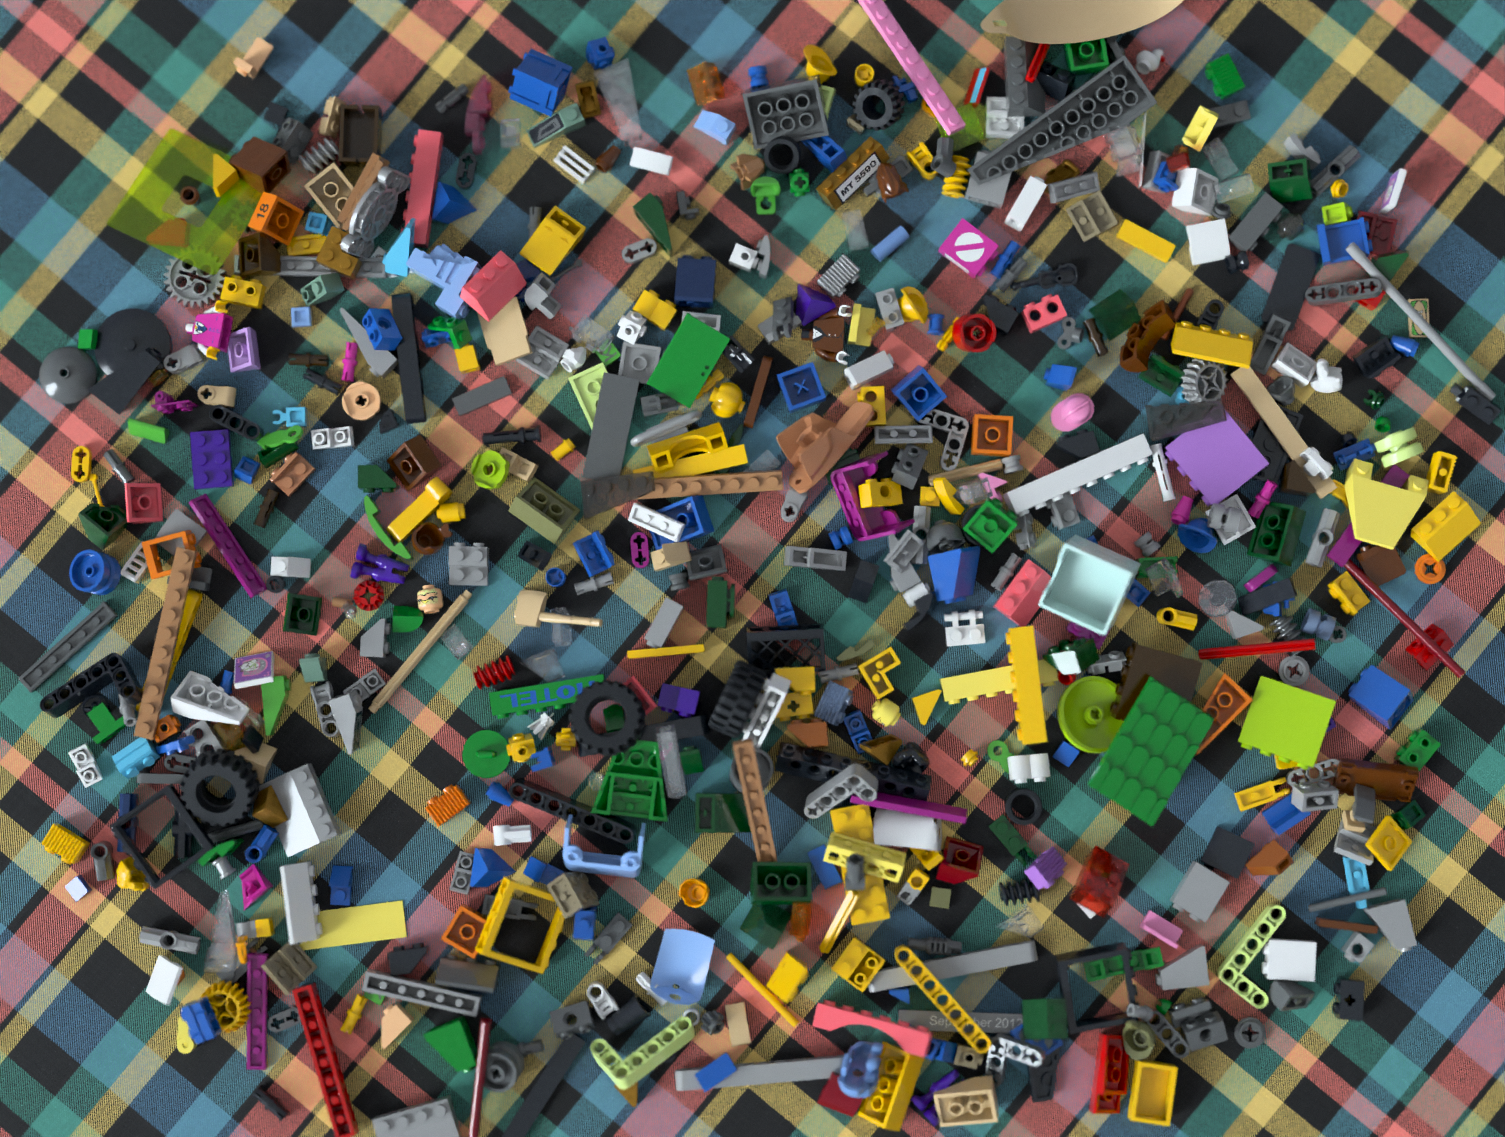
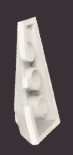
[171,671,249,725]

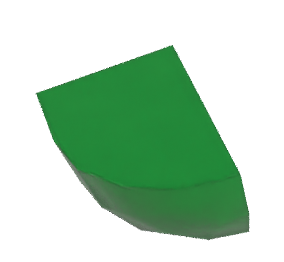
[393,606,424,632]

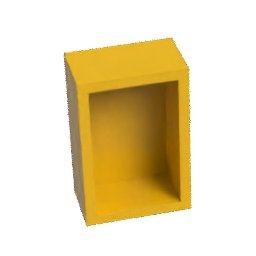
[1127,1060,1178,1126]

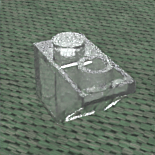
[952,477,993,504]

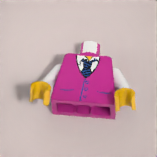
[186,300,233,360]

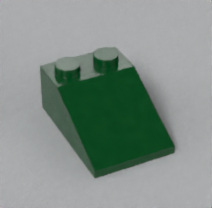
[633,192,673,258]

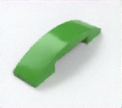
[364,495,414,560]

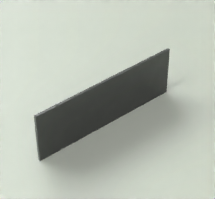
[582,372,639,484]

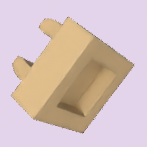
[1341,810,1366,833]

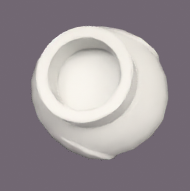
[1136,49,1165,74]

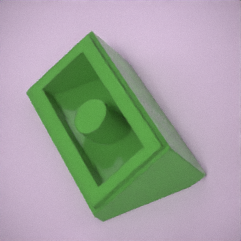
[128,418,170,444]

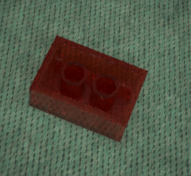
[1069,845,1129,918]

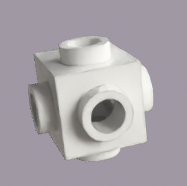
[617,310,647,345]

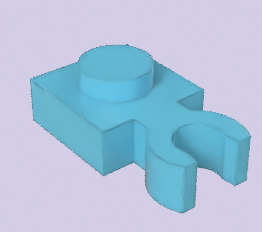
[273,407,307,427]

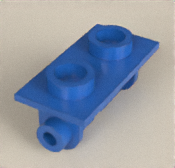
[421,328,452,348]
[1333,438,1376,471]

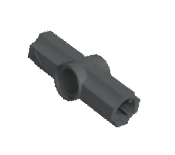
[1311,145,1361,196]

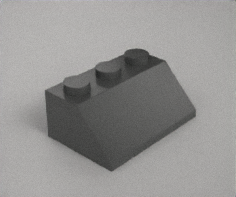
[435,954,501,992]

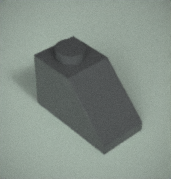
[1267,980,1315,1011]

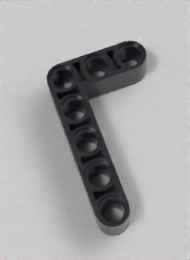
[40,653,144,718]

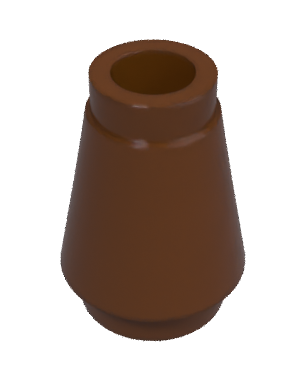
[595,145,621,174]
[180,186,200,206]

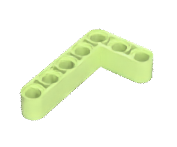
[1217,904,1286,1009]
[590,1016,695,1089]

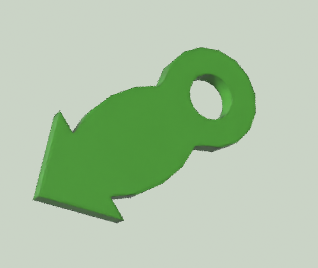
[257,425,303,450]
[987,740,1028,780]

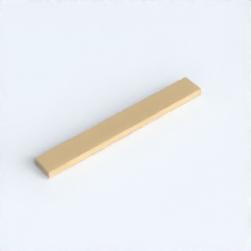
[1230,367,1337,499]

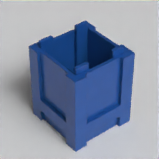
[508,49,573,117]

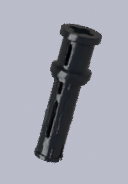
[483,425,542,445]

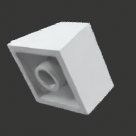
[1172,168,1219,216]

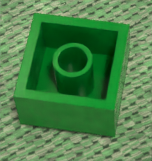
[1063,38,1109,76]

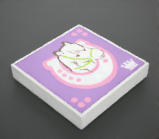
[1379,168,1407,214]
[234,651,274,689]

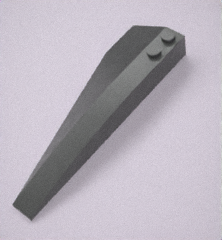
[967,55,1157,185]

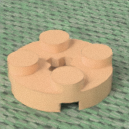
[342,382,381,421]

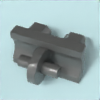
[640,393,678,417]

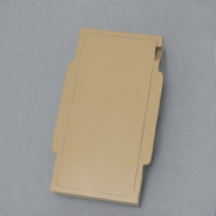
[477,296,532,366]

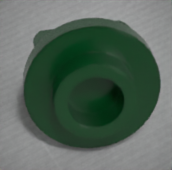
[1363,390,1385,410]

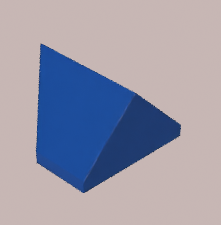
[432,182,477,224]
[470,848,516,887]

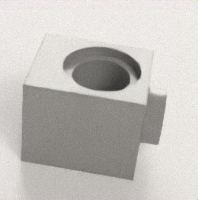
[1340,931,1374,963]

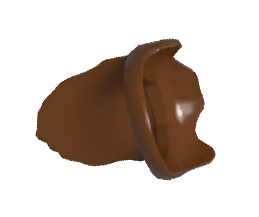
[876,162,909,203]

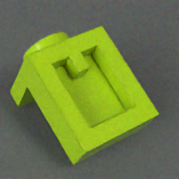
[1322,202,1353,226]

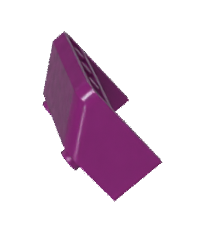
[830,451,915,541]

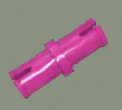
[341,342,358,382]
[1248,479,1278,518]

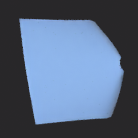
[650,929,715,1005]

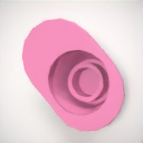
[1051,393,1094,432]

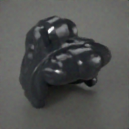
[891,742,930,773]

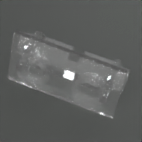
[550,607,573,647]

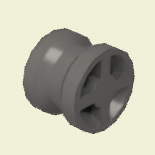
[669,572,690,591]

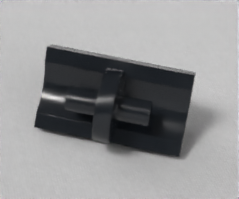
[722,335,755,373]

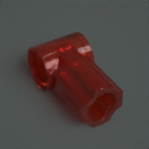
[1166,144,1191,173]

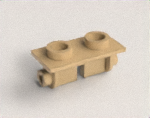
[318,96,346,139]

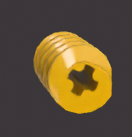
[941,156,972,198]

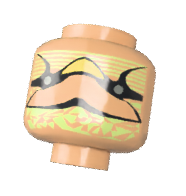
[417,585,443,614]

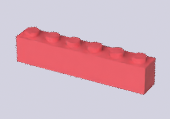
[401,129,444,248]

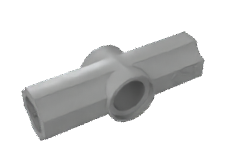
[911,506,931,565]
[1305,508,1340,568]
[139,926,201,954]

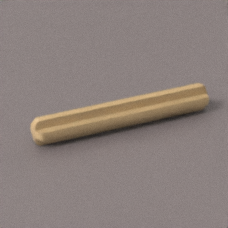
[928,459,1003,486]

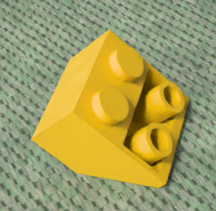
[831,936,886,992]

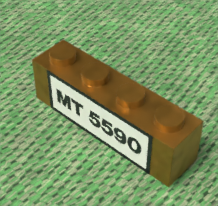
[816,136,890,211]

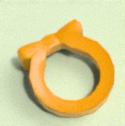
[235,935,248,964]

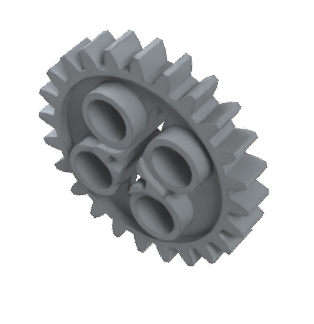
[164,246,227,308]

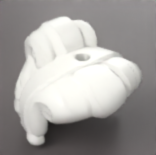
[1310,358,1343,393]

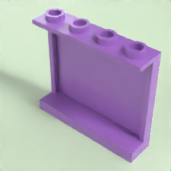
[1165,404,1269,506]

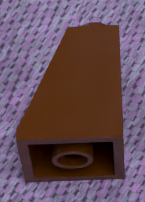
[229,137,291,194]

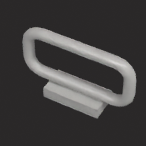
[631,410,702,447]

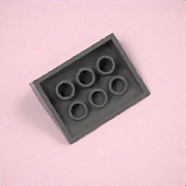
[742,75,829,150]

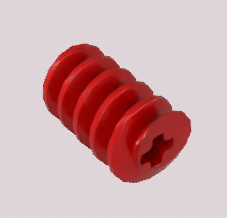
[473,655,516,690]

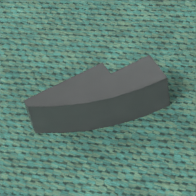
[1250,312,1291,375]

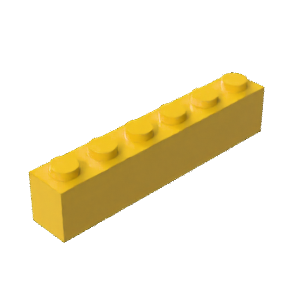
[1005,626,1047,744]

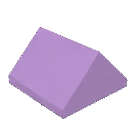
[228,327,261,373]

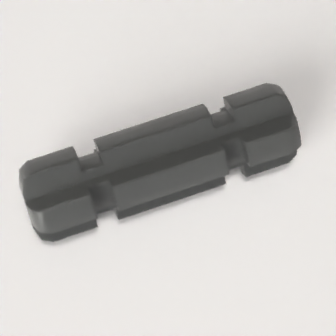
[435,84,469,113]

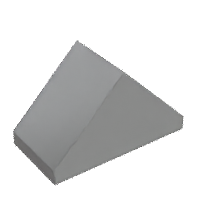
[1224,610,1264,639]

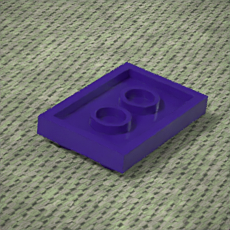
[190,429,234,490]

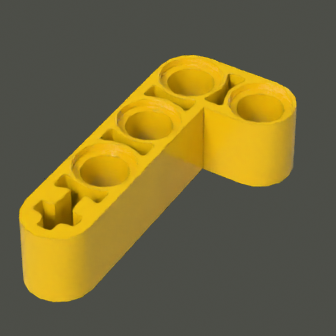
[386,477,453,543]

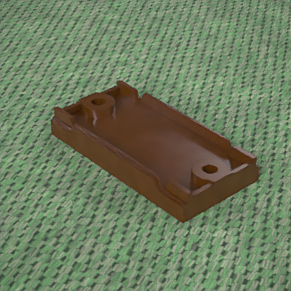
[1332,758,1419,802]

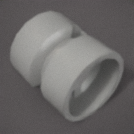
[1207,503,1241,533]

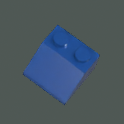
[890,365,947,421]

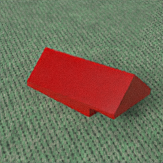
[1089,1033,1129,1114]

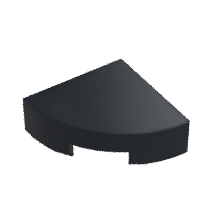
[379,409,399,434]

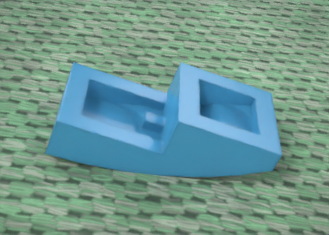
[305,211,346,237]

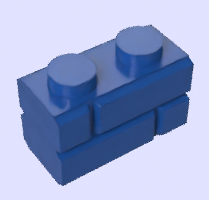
[181,996,222,1044]

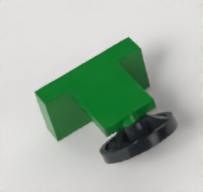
[82,694,127,744]

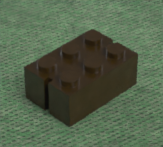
[339,104,383,167]

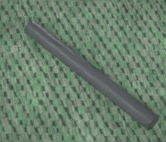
[1308,887,1387,913]

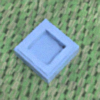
[291,307,312,328]

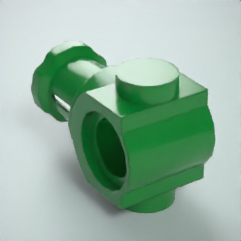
[789,169,810,196]

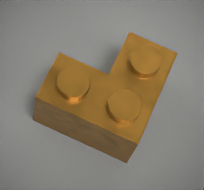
[316,226,362,280]

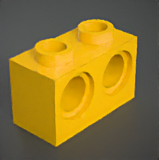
[857,386,886,427]

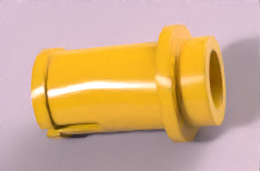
[551,438,576,461]

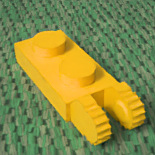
[1234,777,1291,812]

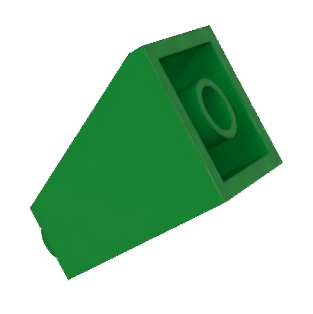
[423,1016,478,1073]

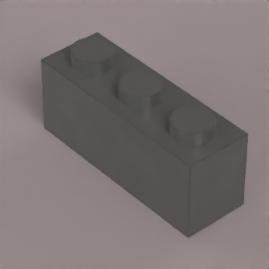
[1228,193,1283,252]

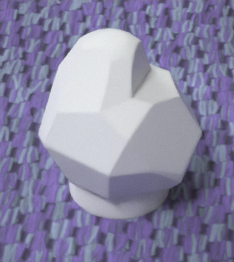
[560,346,586,372]

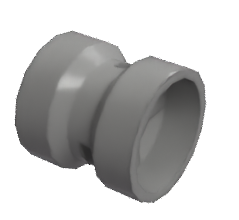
[1134,531,1160,558]

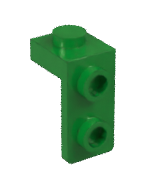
[427,316,473,349]

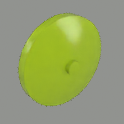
[1057,676,1124,753]

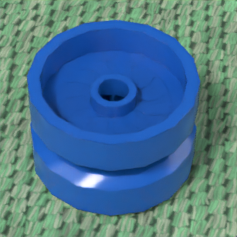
[69,549,121,596]

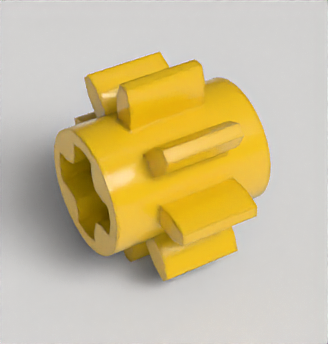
[556,728,576,751]

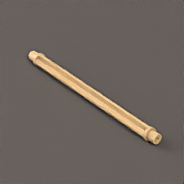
[368,590,473,714]

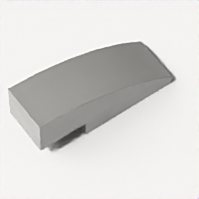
[784,546,847,571]

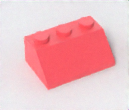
[460,250,527,322]
[993,559,1052,627]

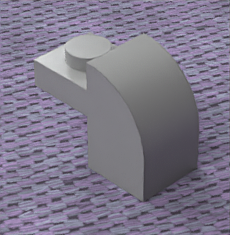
[525,272,562,320]

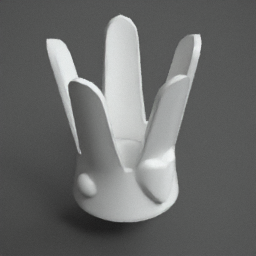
[527,712,555,741]

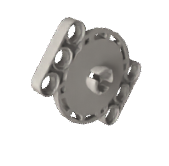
[340,166,411,258]

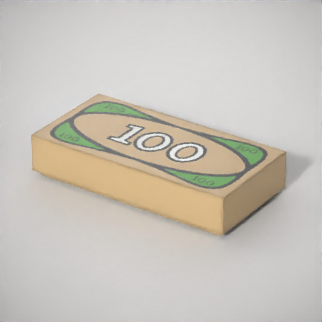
[1407,299,1429,338]

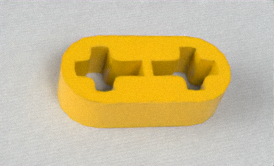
[71,446,92,483]

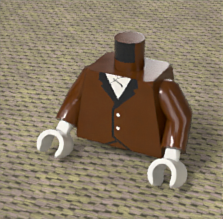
[801,305,852,365]

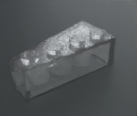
[1104,123,1144,177]

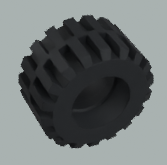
[853,79,905,131]

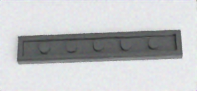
[18,601,118,693]

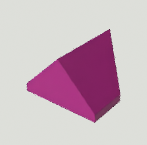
[239,864,273,911]

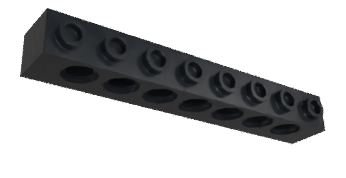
[774,742,932,801]

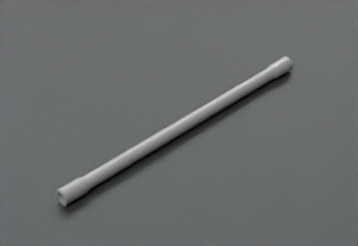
[1345,242,1496,400]

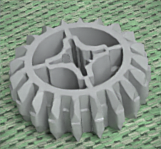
[1180,358,1229,408]

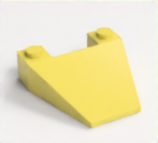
[1344,459,1429,550]

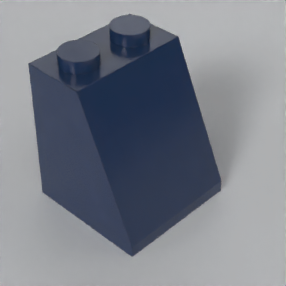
[674,255,716,309]

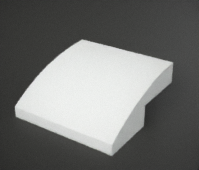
[986,97,1024,138]
[1186,218,1230,266]
[1205,494,1256,545]
[146,955,183,1005]

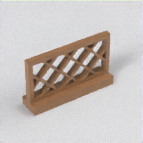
[337,152,390,231]

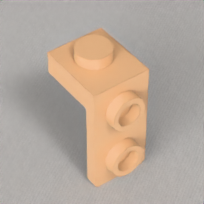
[233,37,273,79]

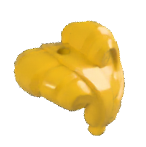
[116,856,150,891]

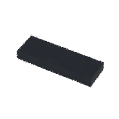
[1237,577,1298,616]

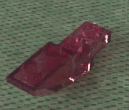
[465,75,492,155]

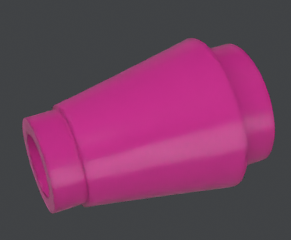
[1171,496,1193,525]

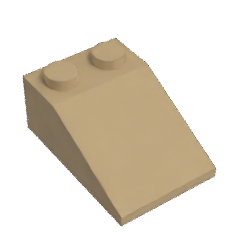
[304,162,354,230]
[933,1076,999,1127]

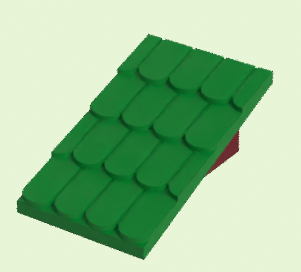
[1088,676,1214,827]

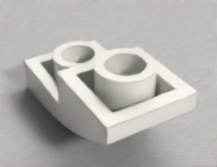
[630,147,674,176]
[311,426,354,450]
[68,743,103,788]

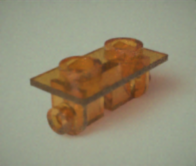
[789,903,812,942]

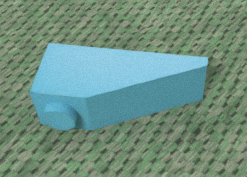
[383,218,416,277]

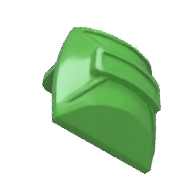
[751,176,780,215]

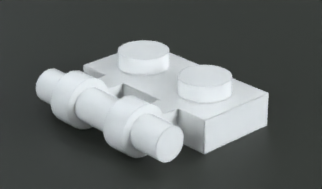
[944,609,985,647]

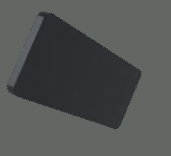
[1261,243,1320,331]

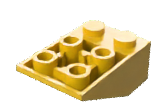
[519,205,586,276]
[766,951,808,1003]

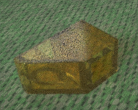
[213,722,246,751]

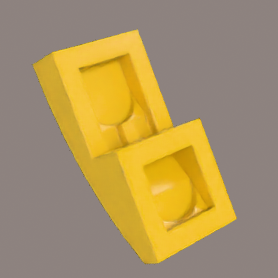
[933,478,965,515]

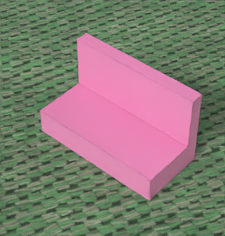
[1139,910,1183,949]

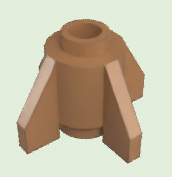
[730,153,765,190]

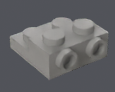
[449,542,489,586]

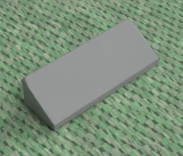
[874,425,933,444]

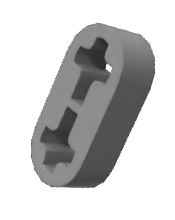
[622,238,657,264]

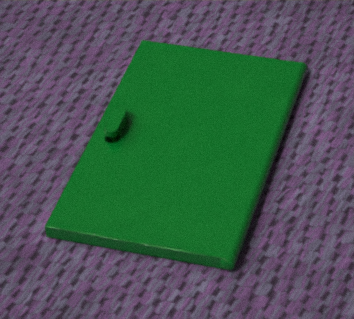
[647,313,730,408]

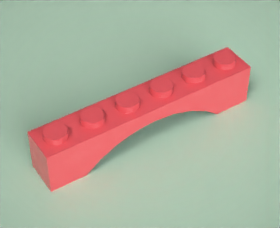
[812,1000,933,1057]

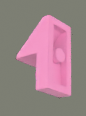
[978,473,1008,502]

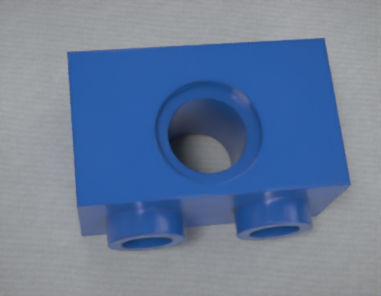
[362,308,402,351]

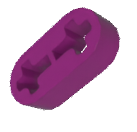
[630,532,650,569]
[1244,563,1278,593]

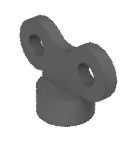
[1057,317,1084,350]

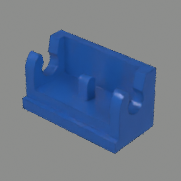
[530,746,556,772]

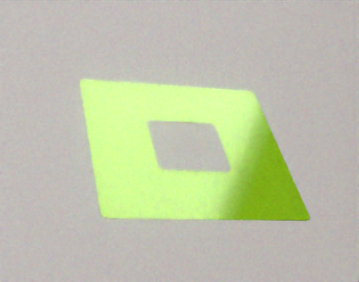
[107,129,262,275]

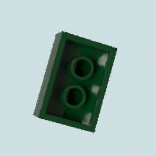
[1247,502,1306,567]
[750,862,812,905]

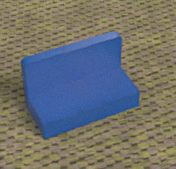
[1262,792,1311,835]

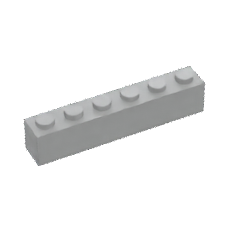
[362,969,483,1017]

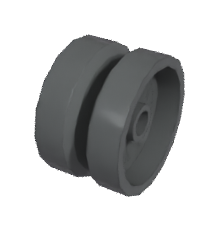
[729,747,774,794]
[484,1041,525,1092]

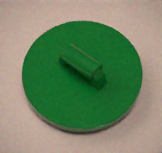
[462,730,511,778]

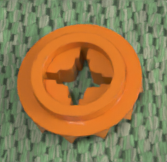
[1414,554,1446,584]

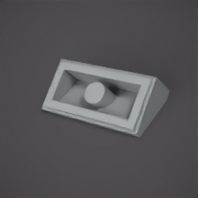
[1142,151,1173,193]

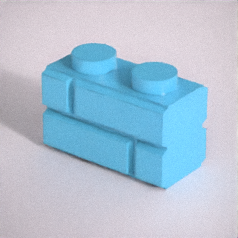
[112,737,160,779]

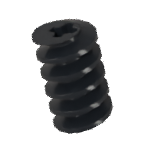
[999,879,1040,906]

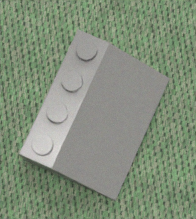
[259,763,341,857]
[372,1095,462,1137]

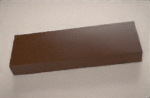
[1315,917,1378,934]

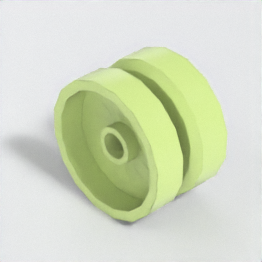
[1374,427,1424,468]

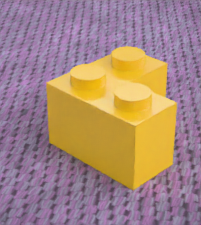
[857,647,901,700]

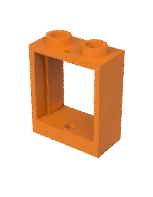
[141,530,201,580]

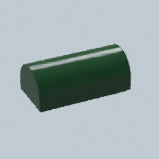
[258,435,299,469]

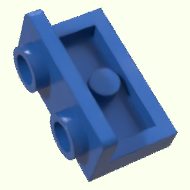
[573,530,615,577]

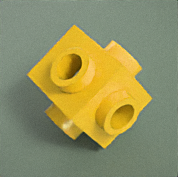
[506,733,536,762]

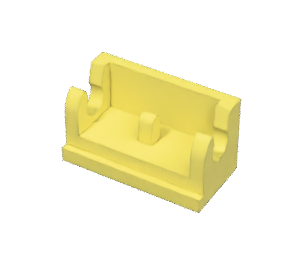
[1182,105,1219,152]

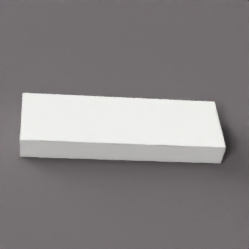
[628,502,685,542]

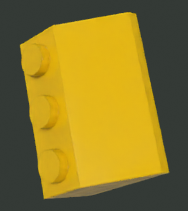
[1411,491,1481,562]

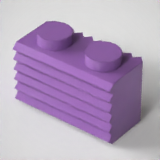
[1024,846,1067,890]

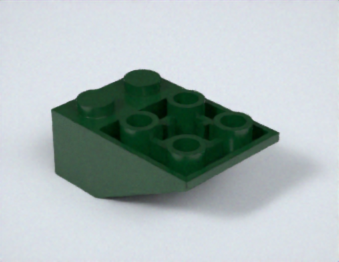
[695,793,751,833]

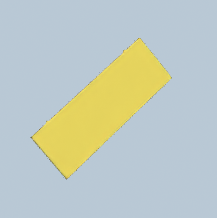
[299,900,407,950]

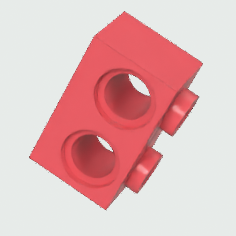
[1021,294,1067,334]

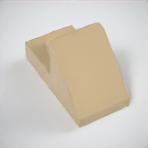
[650,542,692,572]

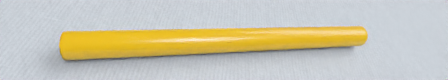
[726,953,799,1027]

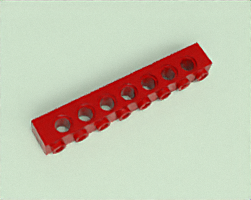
[292,982,359,1137]

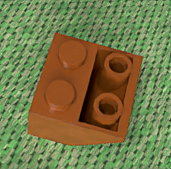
[787,719,828,748]

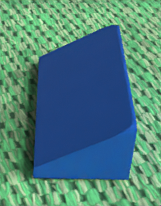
[694,1052,737,1092]

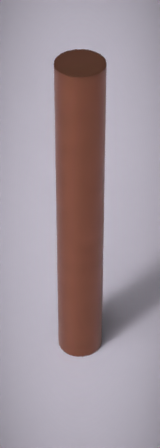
[1161,288,1194,341]

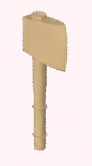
[514,590,603,628]

